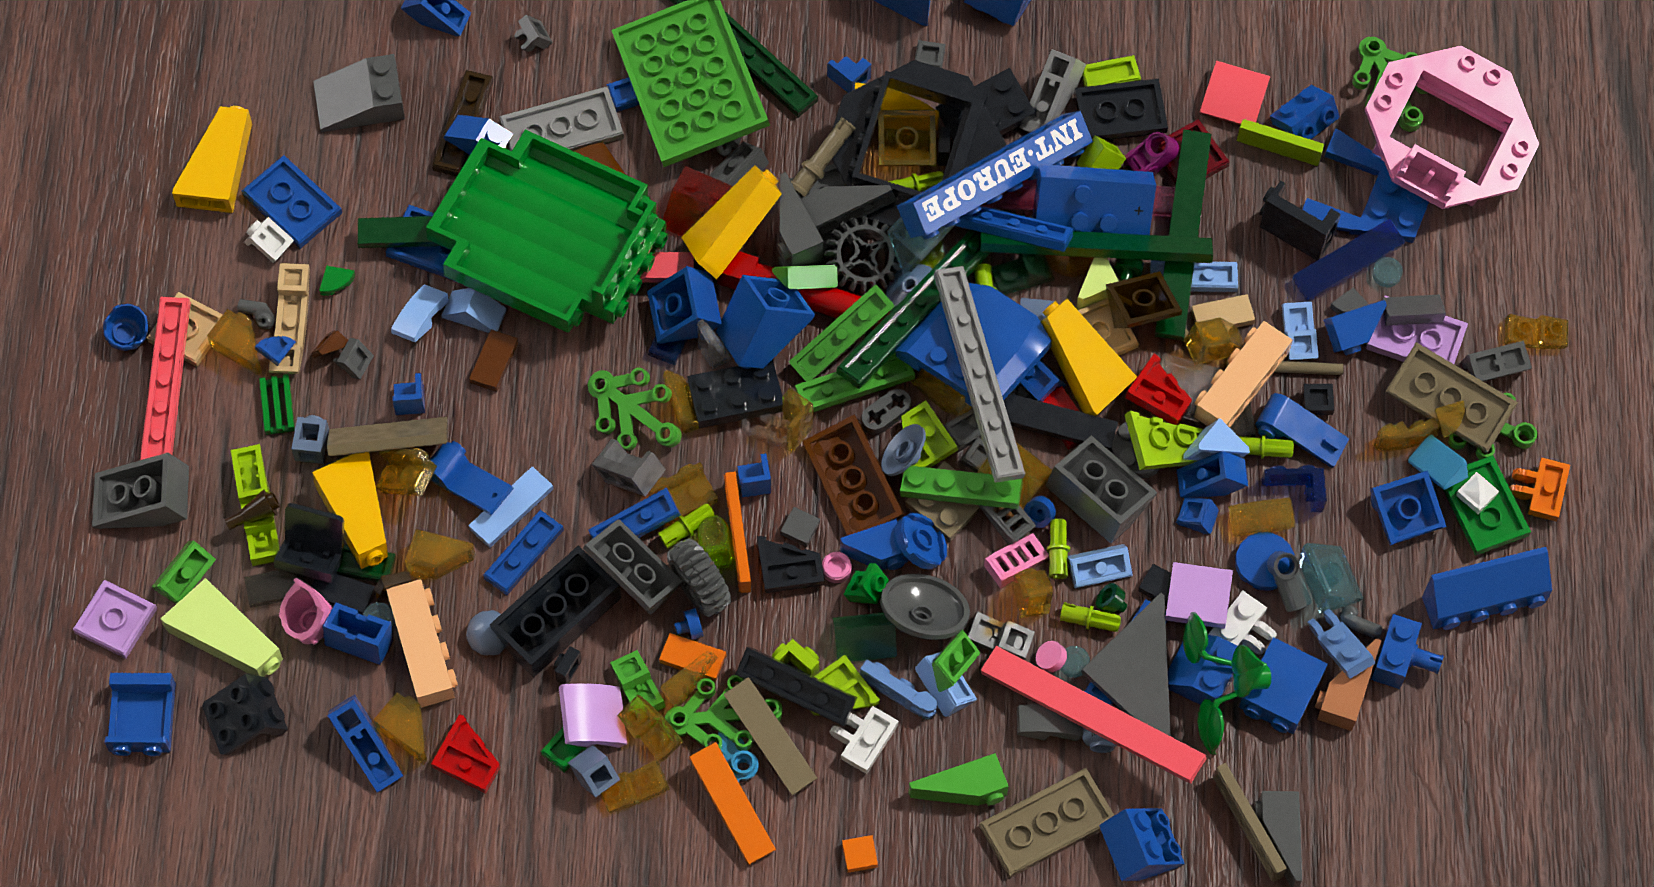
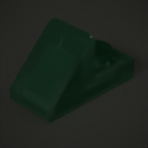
[991,254,1054,295]

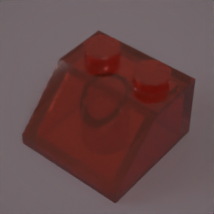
[663,166,733,236]

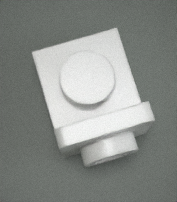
[244,217,294,263]

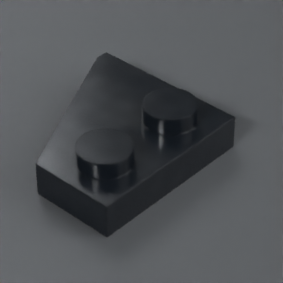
[757,536,824,593]

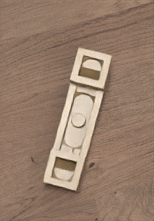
[269,263,310,374]

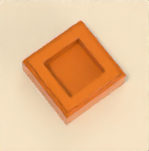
[842,835,878,873]

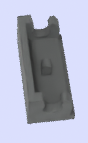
[1461,341,1532,381]

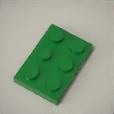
[1443,455,1531,556]

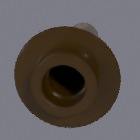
[225,489,280,530]

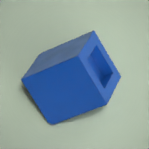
[827,56,871,93]
[392,373,425,415]
[737,453,771,497]

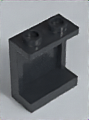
[1259,181,1341,261]

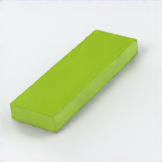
[1237,119,1324,166]

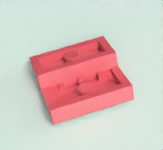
[1200,61,1271,125]

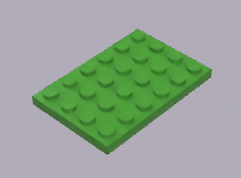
[611,0,770,167]

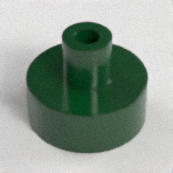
[1113,259,1144,281]
[1096,583,1127,614]

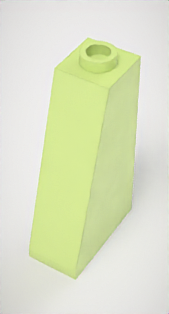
[160,578,283,677]

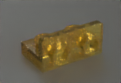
[376,448,437,496]
[649,462,718,528]

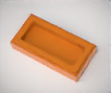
[659,633,727,682]

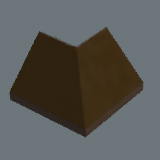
[1106,271,1182,328]

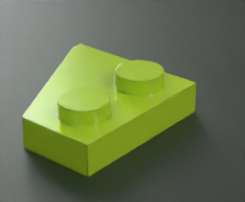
[901,400,958,468]
[811,655,880,716]

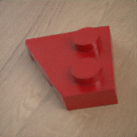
[1125,354,1192,425]
[431,714,501,794]

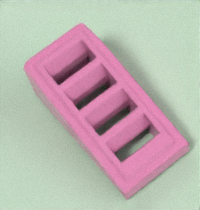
[984,533,1049,589]

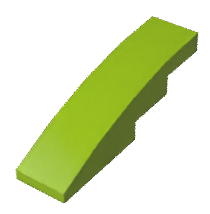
[231,444,280,566]

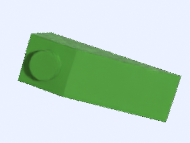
[908,753,1009,806]

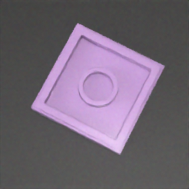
[1165,562,1233,629]
[73,580,157,659]

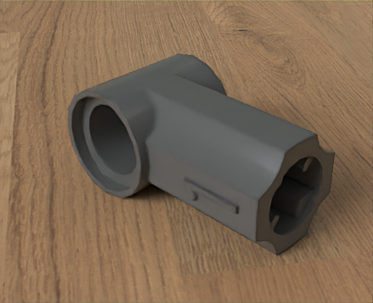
[1267,551,1312,612]

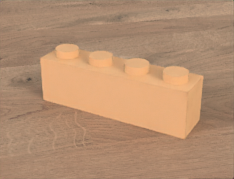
[1194,321,1293,428]
[386,579,458,708]

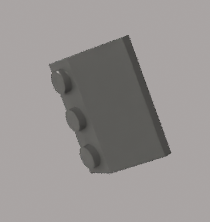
[1045,435,1157,543]
[583,519,683,615]

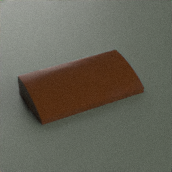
[802,414,905,536]

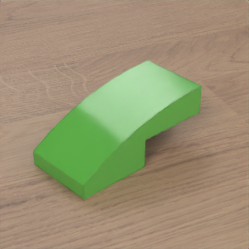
[610,650,665,720]

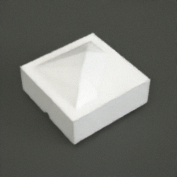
[1456,472,1499,514]

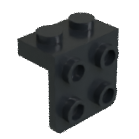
[274,503,345,583]
[203,674,288,755]

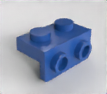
[1270,84,1339,139]

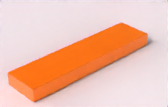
[724,471,751,593]
[689,742,776,865]

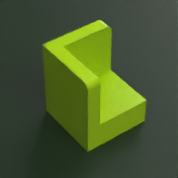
[1077,135,1126,170]

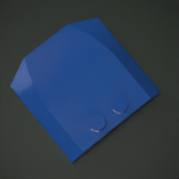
[896,283,1052,406]

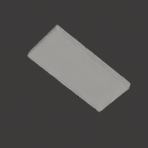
[499,86,624,151]

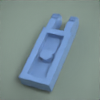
[1307,609,1375,679]
[860,659,938,720]

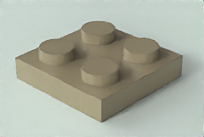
[905,461,981,542]

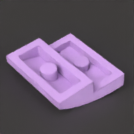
[559,684,627,748]

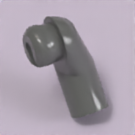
[237,299,275,329]
[1340,605,1382,639]

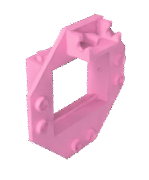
[1364,46,1539,209]

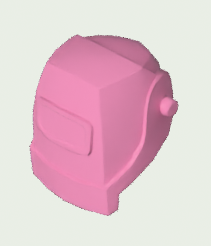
[279,578,332,645]

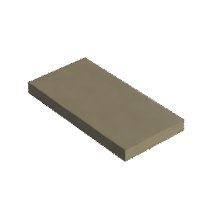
[1385,342,1518,453]
[327,417,448,456]
[979,768,1114,878]

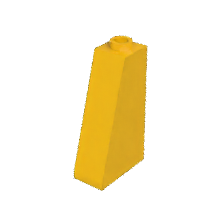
[172,106,252,213]
[681,165,782,279]
[1040,299,1137,416]
[312,452,388,569]

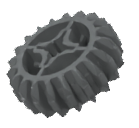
[824,216,902,295]
[667,538,731,617]

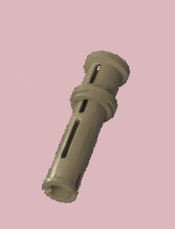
[790,117,856,197]

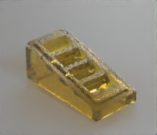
[660,651,717,707]

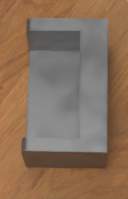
[592,439,666,496]

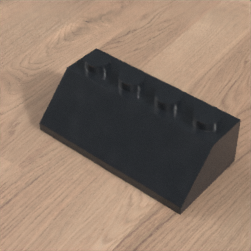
[490,545,621,678]

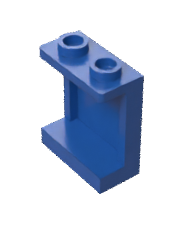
[1239,637,1328,734]
[105,673,176,756]

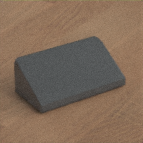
[706,141,769,195]
[1382,294,1446,326]

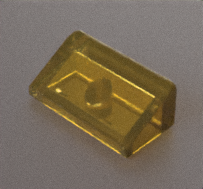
[663,370,699,434]

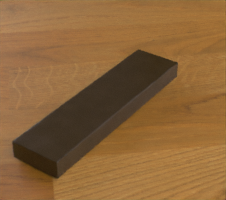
[432,70,494,176]

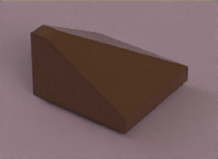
[311,330,348,358]

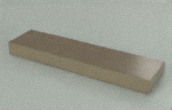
[724,677,818,796]
[1213,763,1287,882]

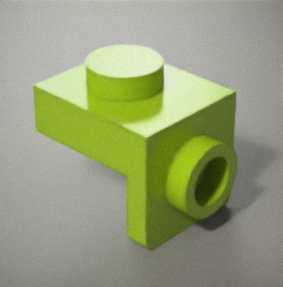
[772,638,820,677]

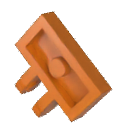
[1509,457,1570,522]

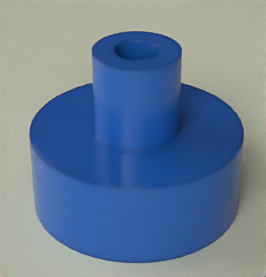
[1024,496,1056,528]
[674,608,703,640]

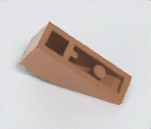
[1315,639,1382,731]

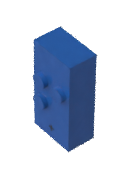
[1032,164,1156,235]

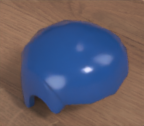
[103,304,148,351]

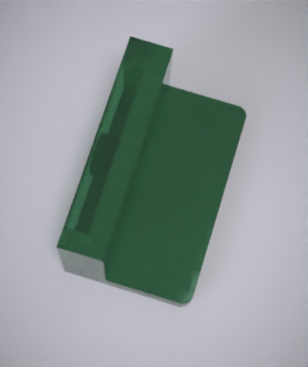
[832,613,897,662]

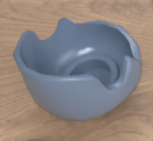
[466,610,506,656]

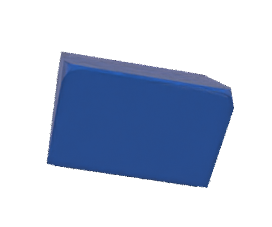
[1176,497,1219,534]

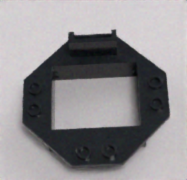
[832,60,1006,232]

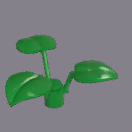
[1183,612,1271,755]

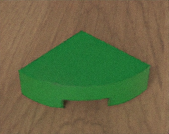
[319,265,356,296]

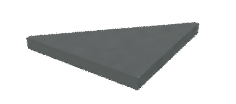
[1081,593,1170,736]

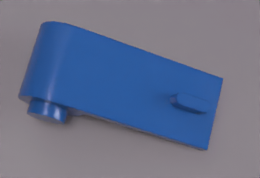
[1255,393,1349,468]
[422,441,514,515]

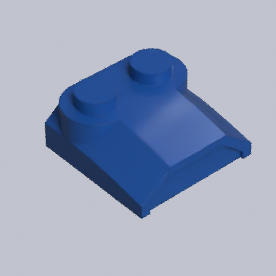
[1370,470,1447,545]

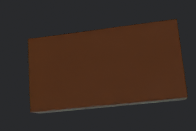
[469,329,519,392]

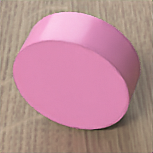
[822,552,852,583]
[1036,641,1067,673]

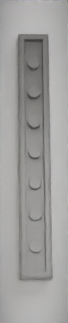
[934,266,1025,483]

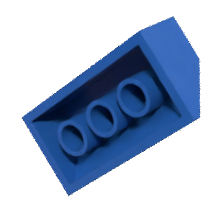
[1422,547,1552,630]

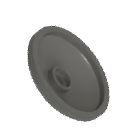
[880,574,970,640]

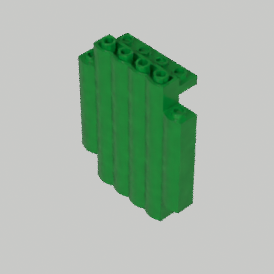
[426,129,668,333]

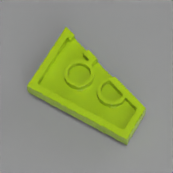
[1124,411,1203,470]

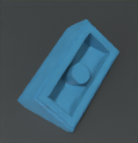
[1408,435,1468,490]

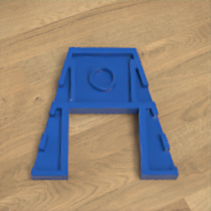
[1302,128,1429,243]

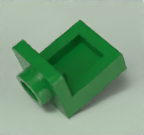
[843,563,889,604]

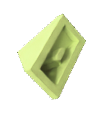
[1076,257,1119,310]

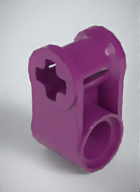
[1124,132,1179,177]

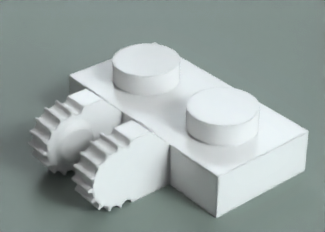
[1208,591,1277,655]
[829,706,899,774]

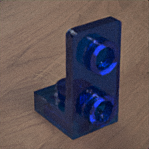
[1261,465,1327,512]

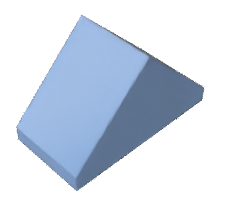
[441,288,506,333]
[1183,418,1250,461]

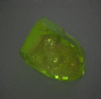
[698,515,734,569]

